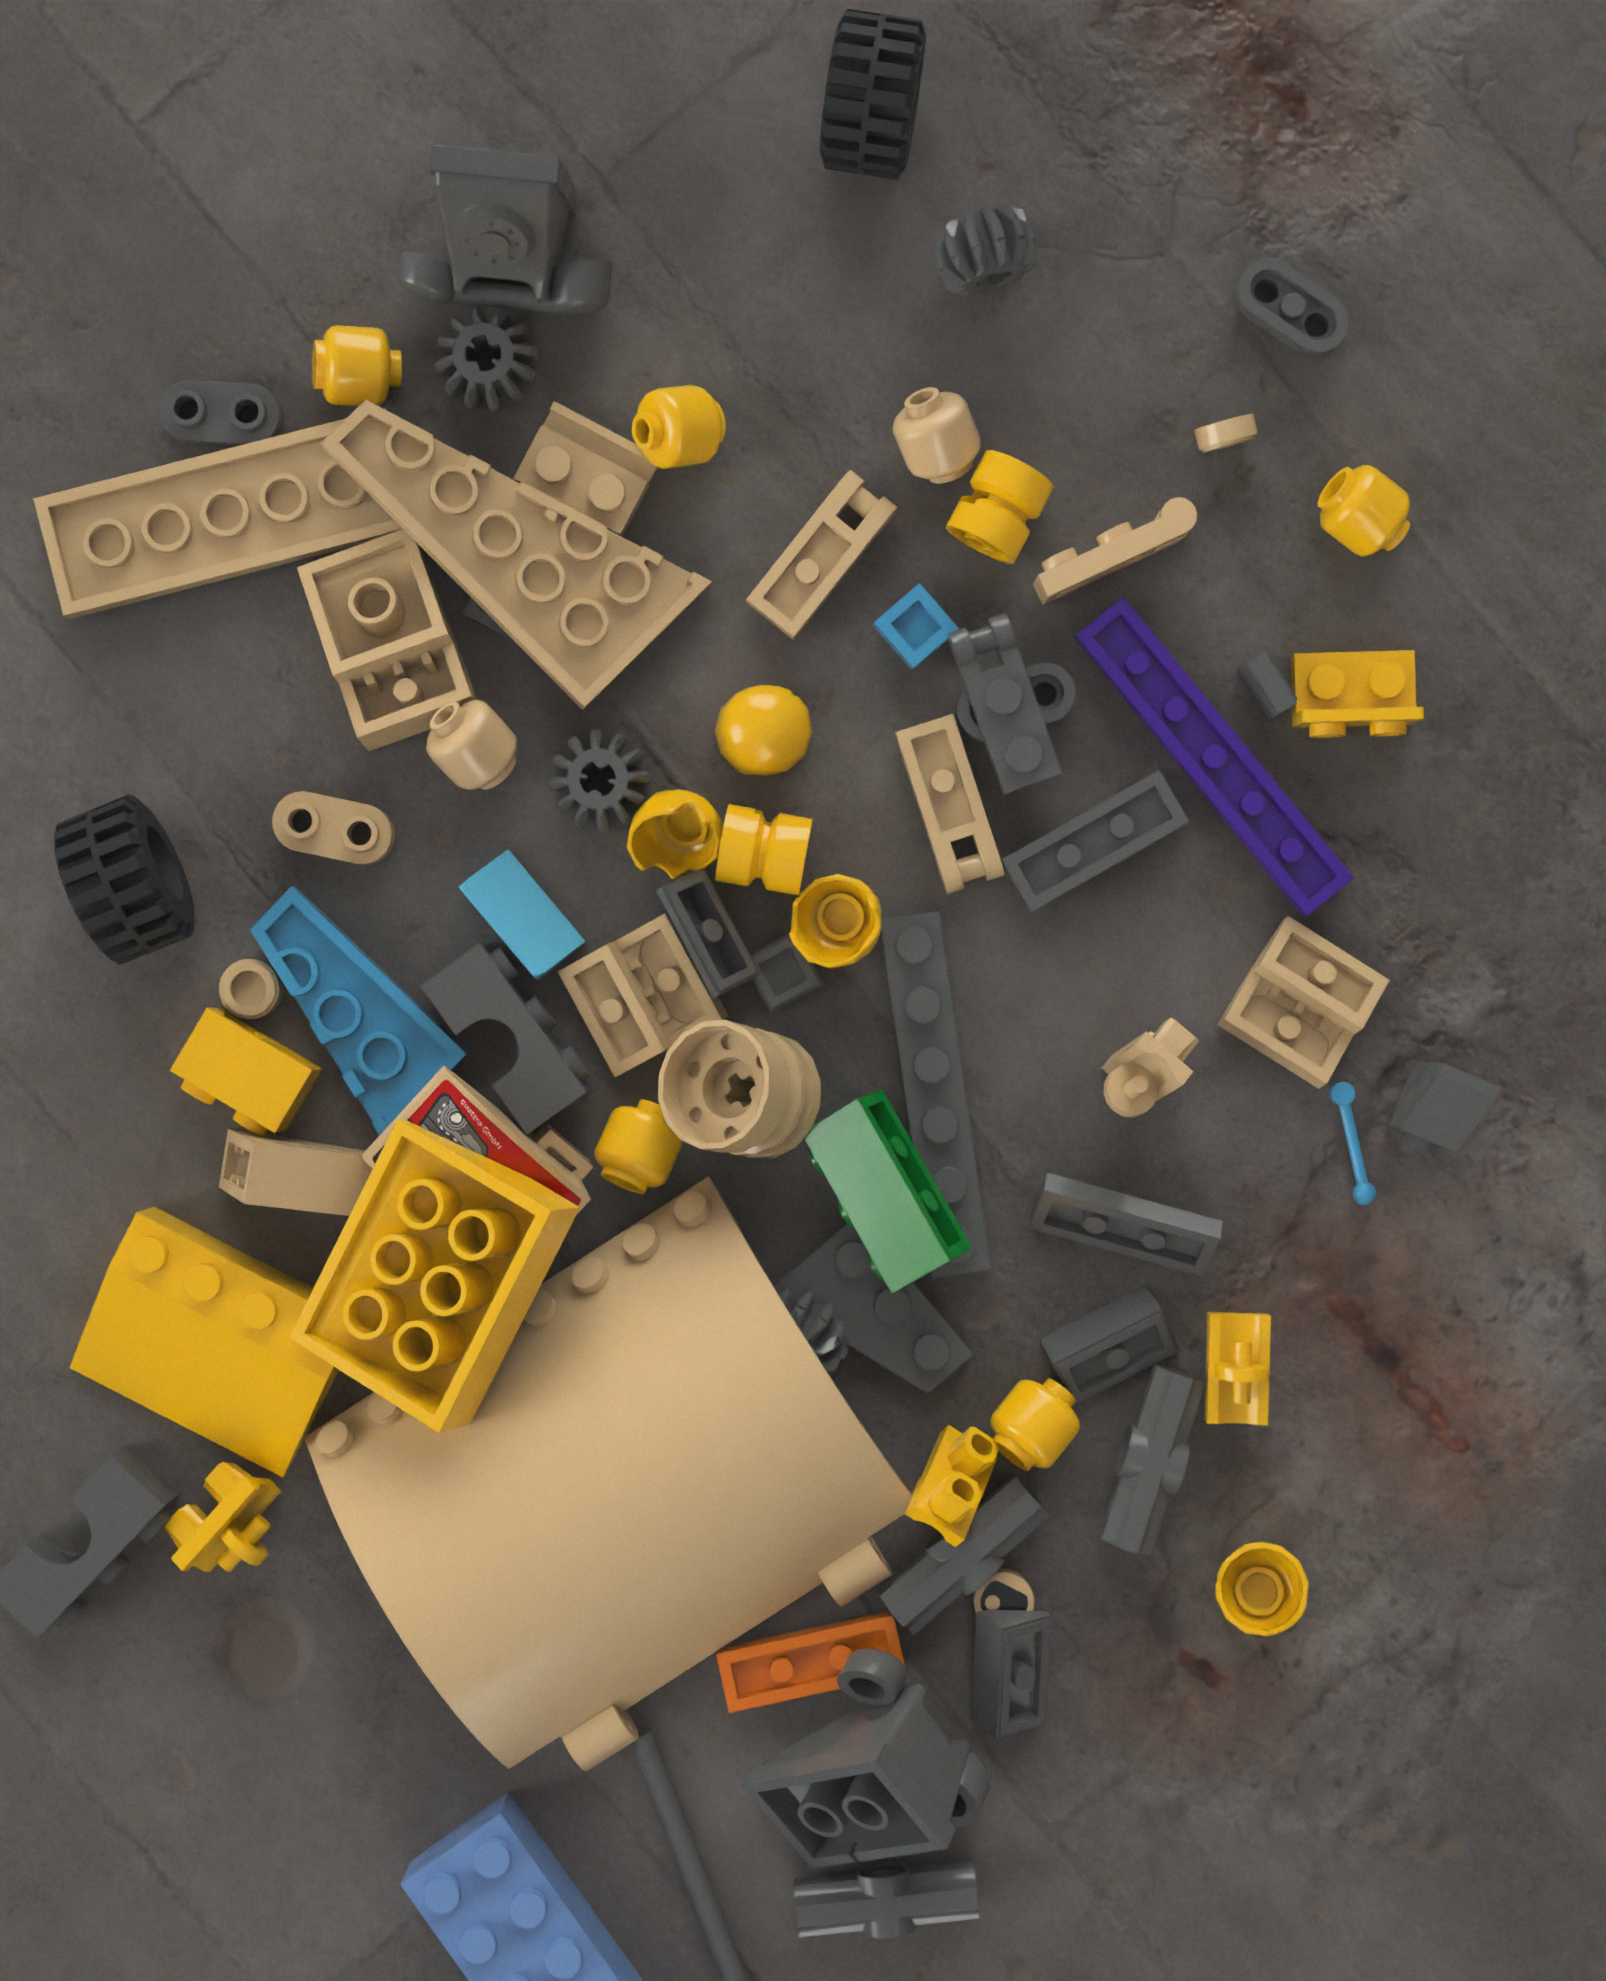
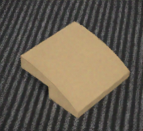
[558,912,729,1077]
[1217,916,1390,1089]

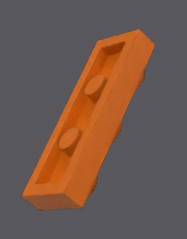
[716,1611,906,1713]

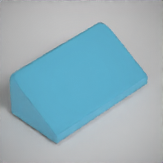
[459,849,586,980]

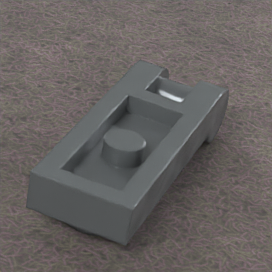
[947,613,1063,796]

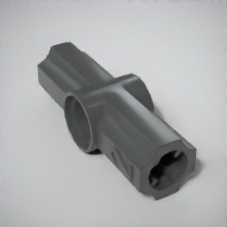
[1099,1364,1206,1556]
[879,1473,1050,1635]
[793,1860,980,1939]

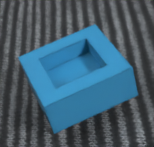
[873,583,959,671]

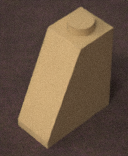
[219,1128,373,1216]

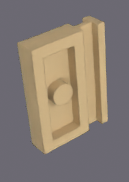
[513,401,659,537]

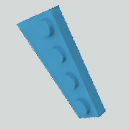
[250,886,470,1135]

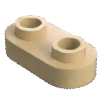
[272,791,395,865]

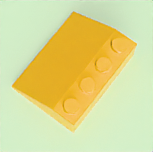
[289,1119,580,1433]
[69,1207,339,1477]

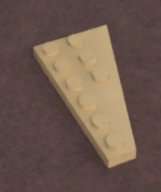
[322,400,712,710]

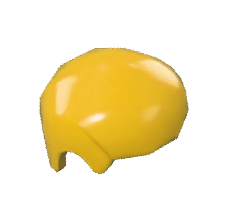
[714,684,813,776]
[626,789,724,879]
[789,874,882,968]
[1215,1541,1309,1636]

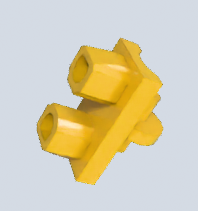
[1204,1312,1271,1425]
[905,1424,1000,1548]
[164,1462,282,1572]

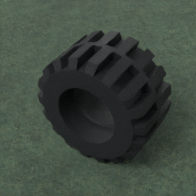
[820,9,926,180]
[54,794,194,964]

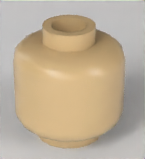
[893,387,981,484]
[426,699,517,790]

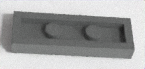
[1001,770,1189,913]
[1029,1173,1223,1276]

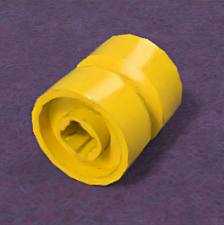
[946,450,1055,564]
[715,804,813,896]

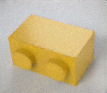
[169,1007,323,1136]

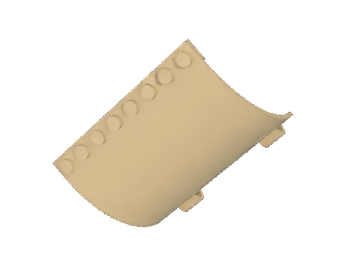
[304,1176,913,1772]

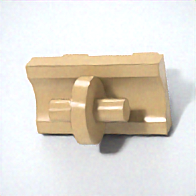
[1102,1018,1199,1118]

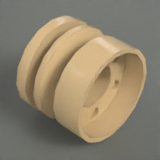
[658,1020,821,1158]

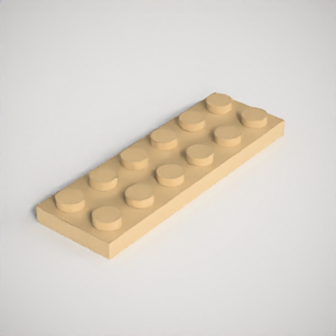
[33,408,403,619]

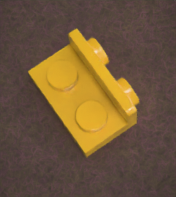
[1290,650,1424,738]

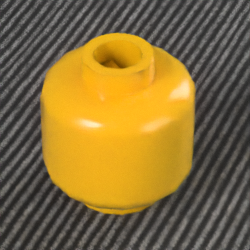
[312,325,402,406]
[632,385,726,469]
[1318,465,1410,557]
[594,1099,683,1194]
[990,1378,1080,1471]

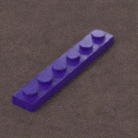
[1074,597,1354,917]

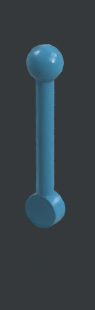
[1329,1082,1376,1205]

